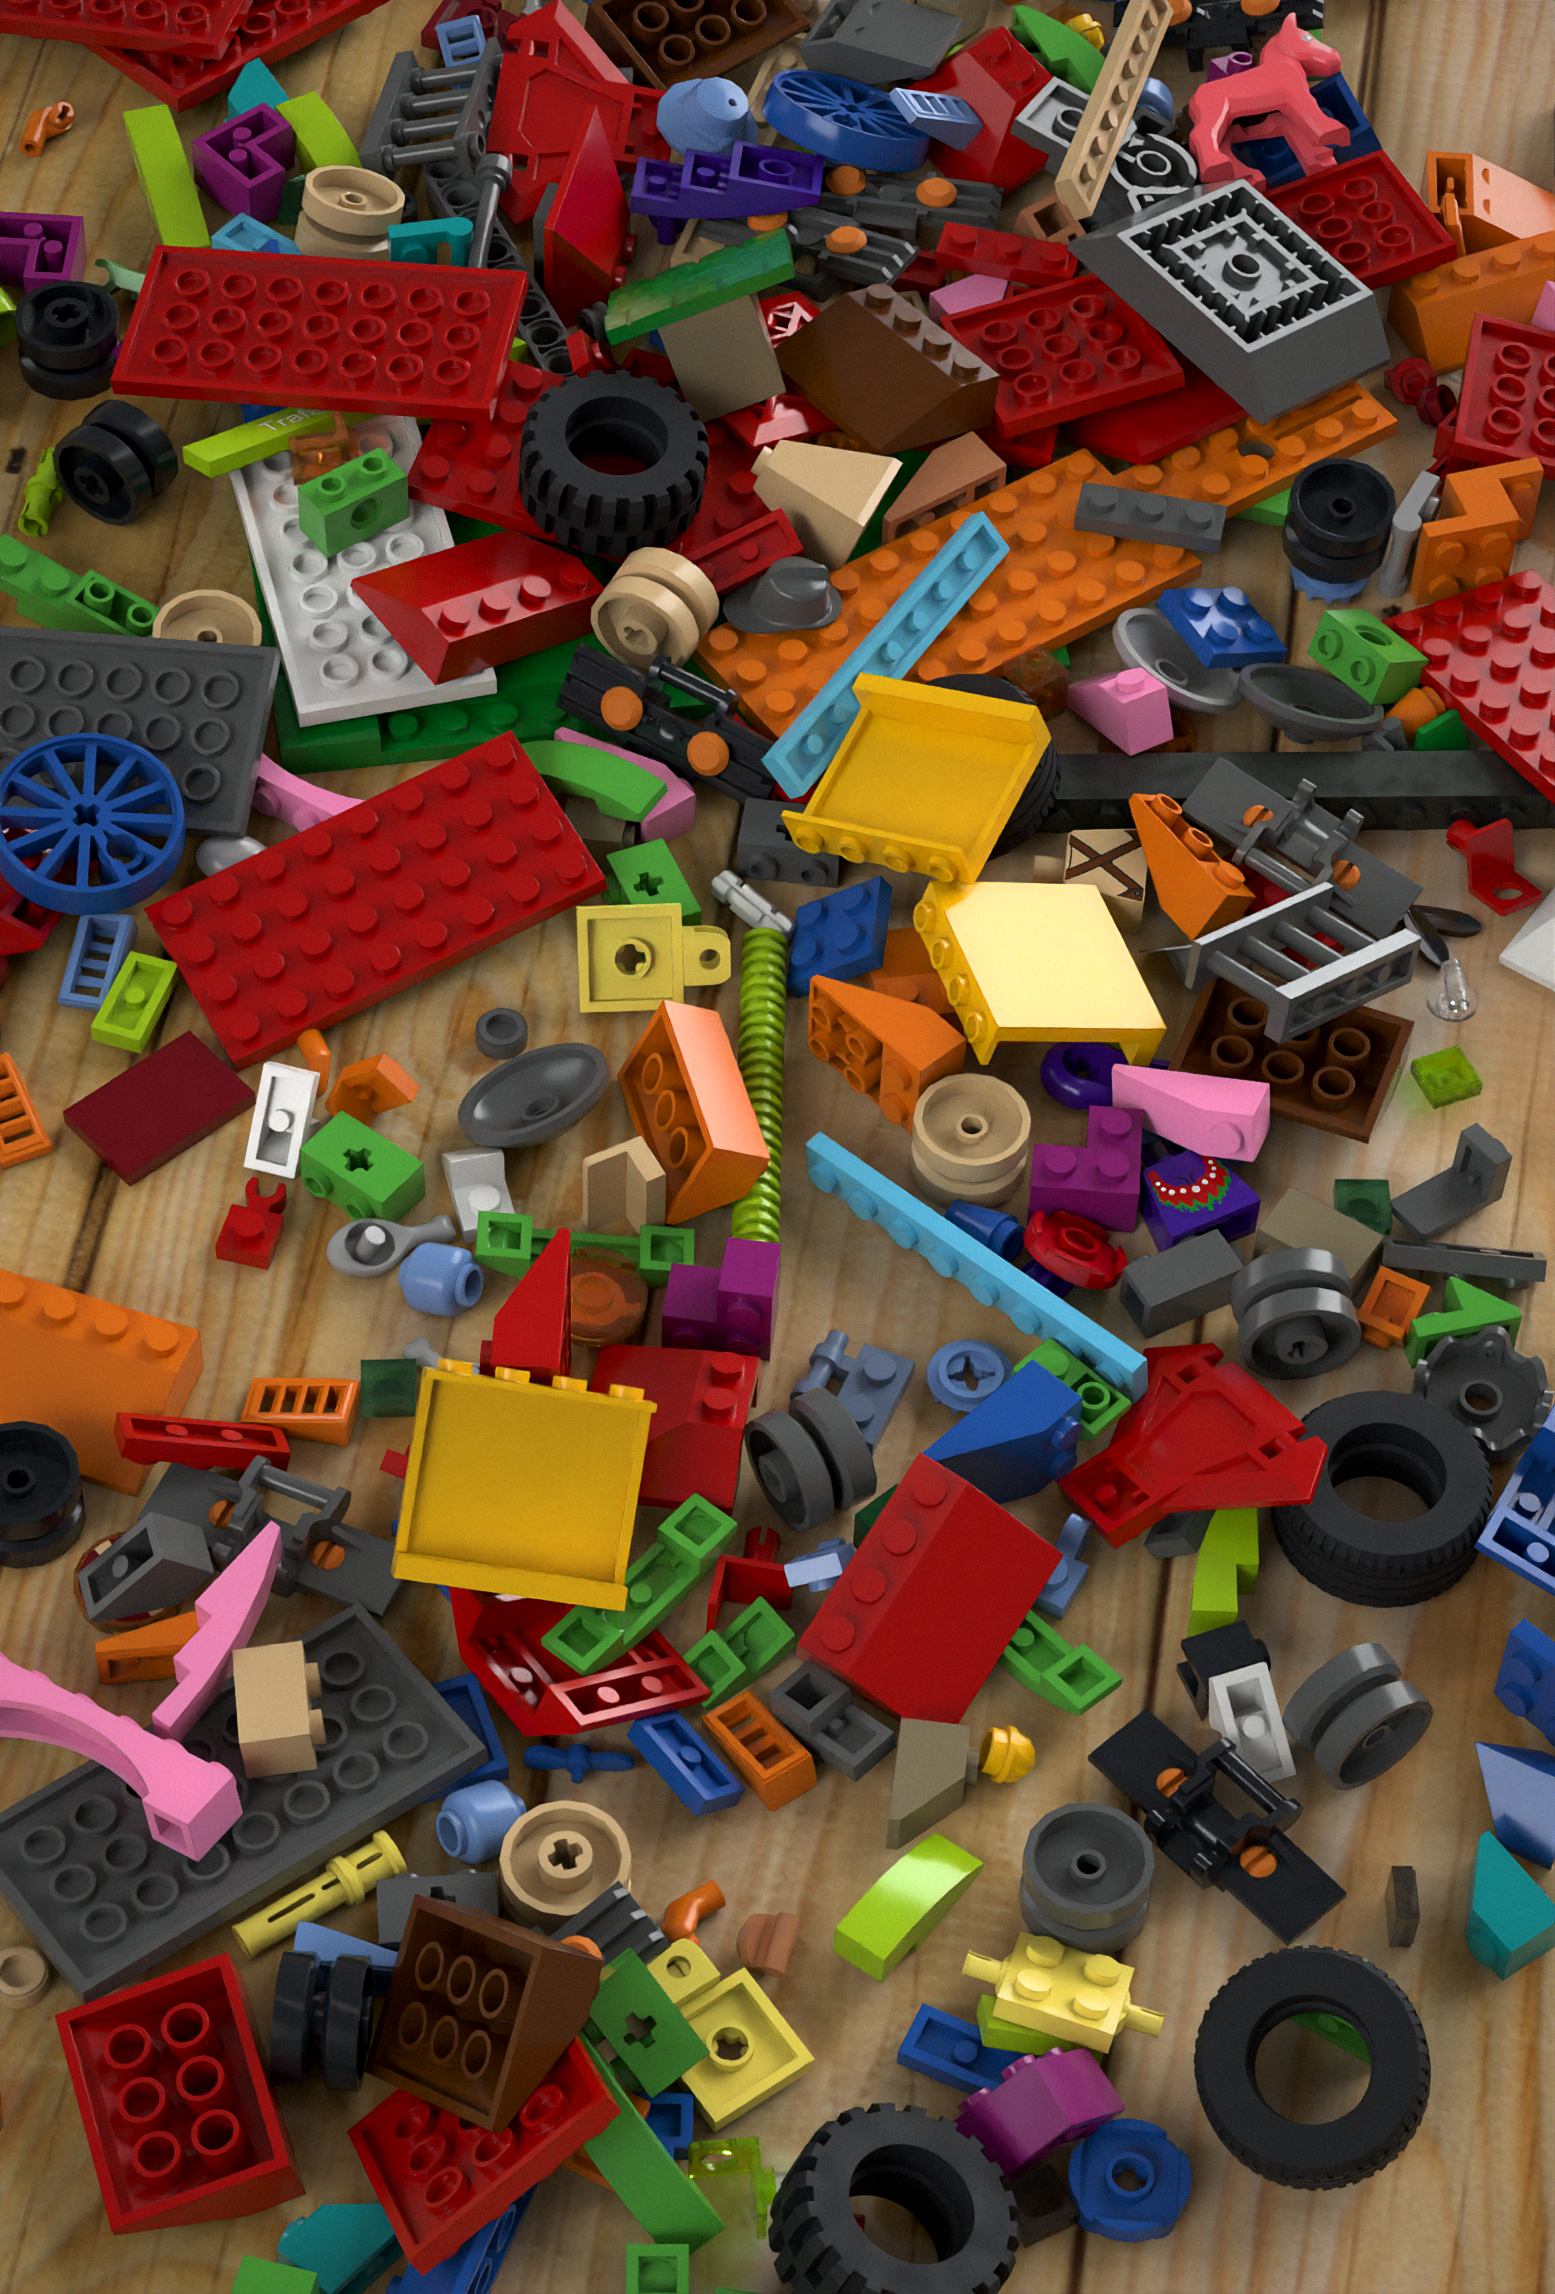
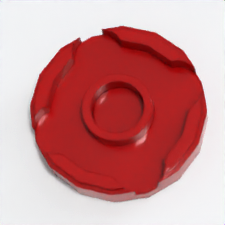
[1022,1210,1128,1290]

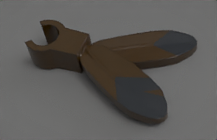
[1400,905,1482,969]

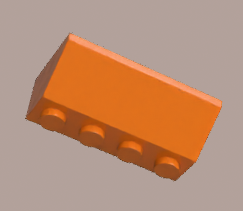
[1387,229,1555,376]
[617,1000,771,1225]

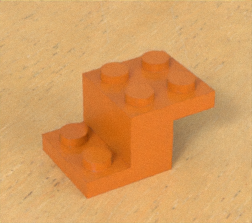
[1409,457,1544,606]

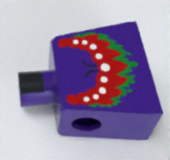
[1138,1139,1261,1253]

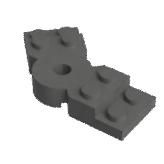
[1010,76,1198,221]

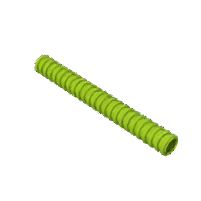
[731,927,787,1244]

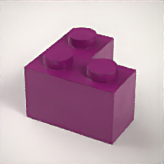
[191,102,295,224]
[0,211,87,297]
[1027,1105,1143,1233]
[661,1237,782,1361]
[953,2046,1126,2186]

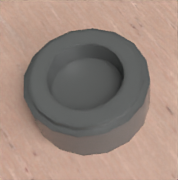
[476,1008,528,1060]

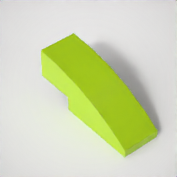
[275,90,363,180]
[1187,1507,1259,1638]
[833,1832,984,1983]

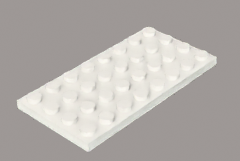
[229,415,497,727]

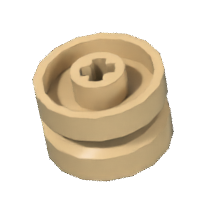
[294,165,405,261]
[591,547,719,675]
[152,589,262,646]
[910,1073,1031,1209]
[499,1800,631,1937]

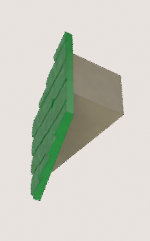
[605,228,795,423]

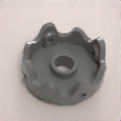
[1411,1325,1554,1463]

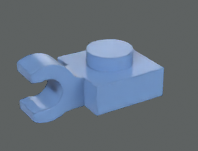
[1033,1513,1093,1620]
[784,1537,854,1592]

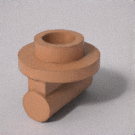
[736,1912,801,1978]

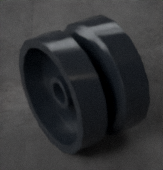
[14,280,121,401]
[52,399,179,526]
[1282,458,1397,584]
[0,1421,86,1569]
[270,1949,374,2092]

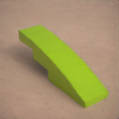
[122,104,212,249]

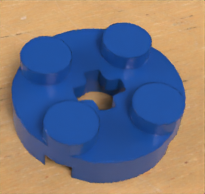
[1067,2118,1192,2242]

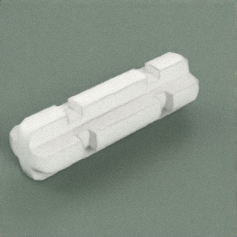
[711,870,796,941]

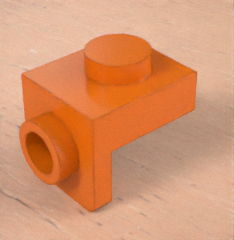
[325,1053,420,1129]
[1356,1265,1432,1351]

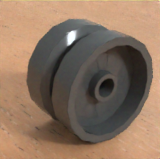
[1229,1247,1362,1380]
[744,1387,877,1533]
[1282,1642,1434,1790]
[1019,1802,1155,1956]

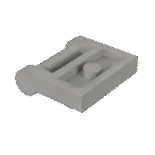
[1377,470,1442,599]

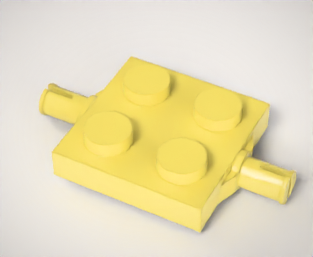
[961,1931,1165,2054]

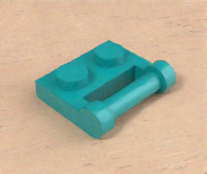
[387,217,473,267]

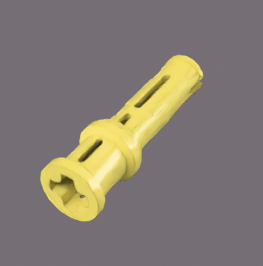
[231,1829,408,1960]

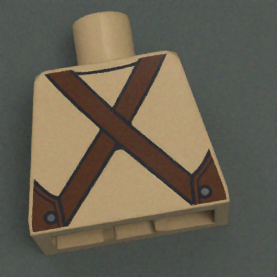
[1032,829,1148,936]

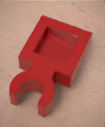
[215,1177,287,1270]

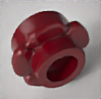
[1416,384,1458,428]

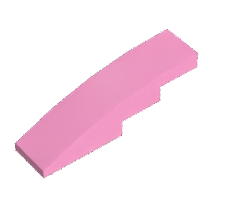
[152,1520,282,1743]

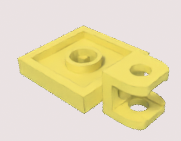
[576,903,731,1013]
[645,1938,815,2133]

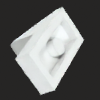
[243,1061,320,1179]
[441,1146,515,1243]
[1209,1662,1296,1791]

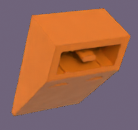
[1420,151,1555,255]
[807,974,967,1135]

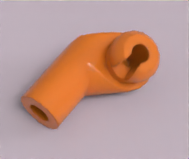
[19,101,75,157]
[297,1029,332,1099]
[660,1880,726,1946]

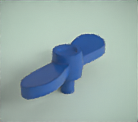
[523,1744,635,1784]

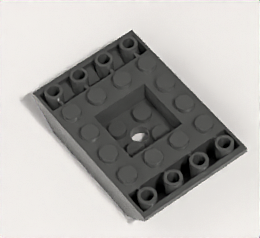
[1067,178,1391,426]

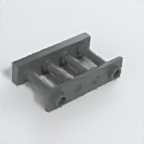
[358,37,506,182]
[1184,882,1422,1044]

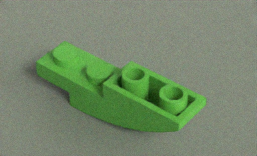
[1008,4,1106,96]
[0,533,161,637]

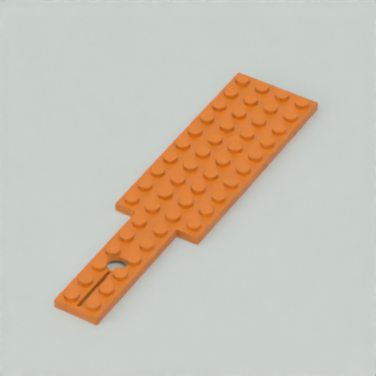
[690,381,1398,765]

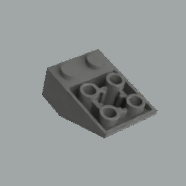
[798,0,965,86]

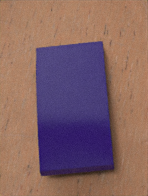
[628,140,825,219]

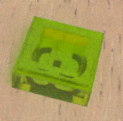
[1410,1045,1483,1109]

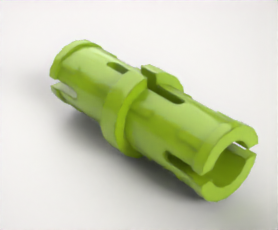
[18,447,64,537]

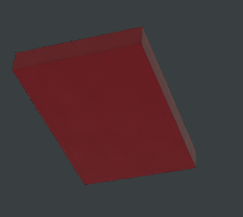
[63,1030,256,1187]

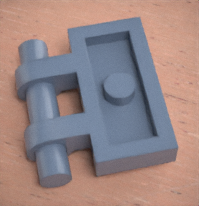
[790,1330,915,1456]

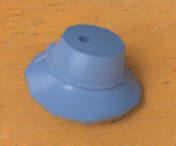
[656,77,758,157]

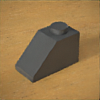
[78,1512,215,1623]

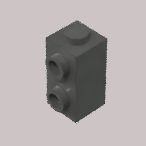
[1119,1229,1246,1339]

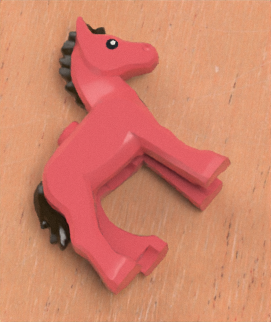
[1173,13,1351,193]

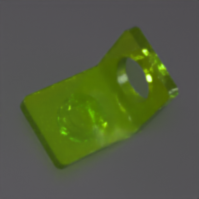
[687,2136,776,2239]

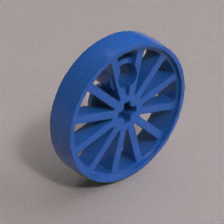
[762,69,932,172]
[0,733,186,915]

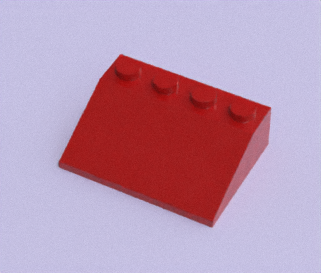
[350,529,605,686]
[480,1228,572,1386]
[796,1452,1064,1724]
[54,1952,306,2236]

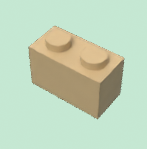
[232,1640,326,1779]

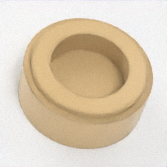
[0,1945,50,2009]

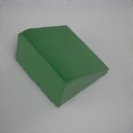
[1413,708,1469,751]

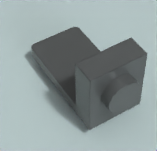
[1389,1123,1513,1241]

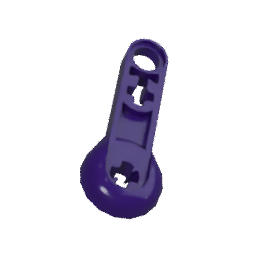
[1040,1042,1171,1109]

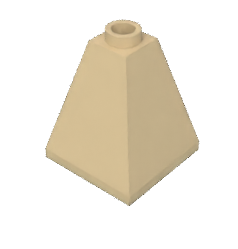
[750,439,903,572]

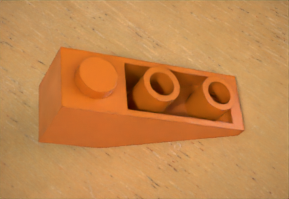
[1128,793,1256,942]

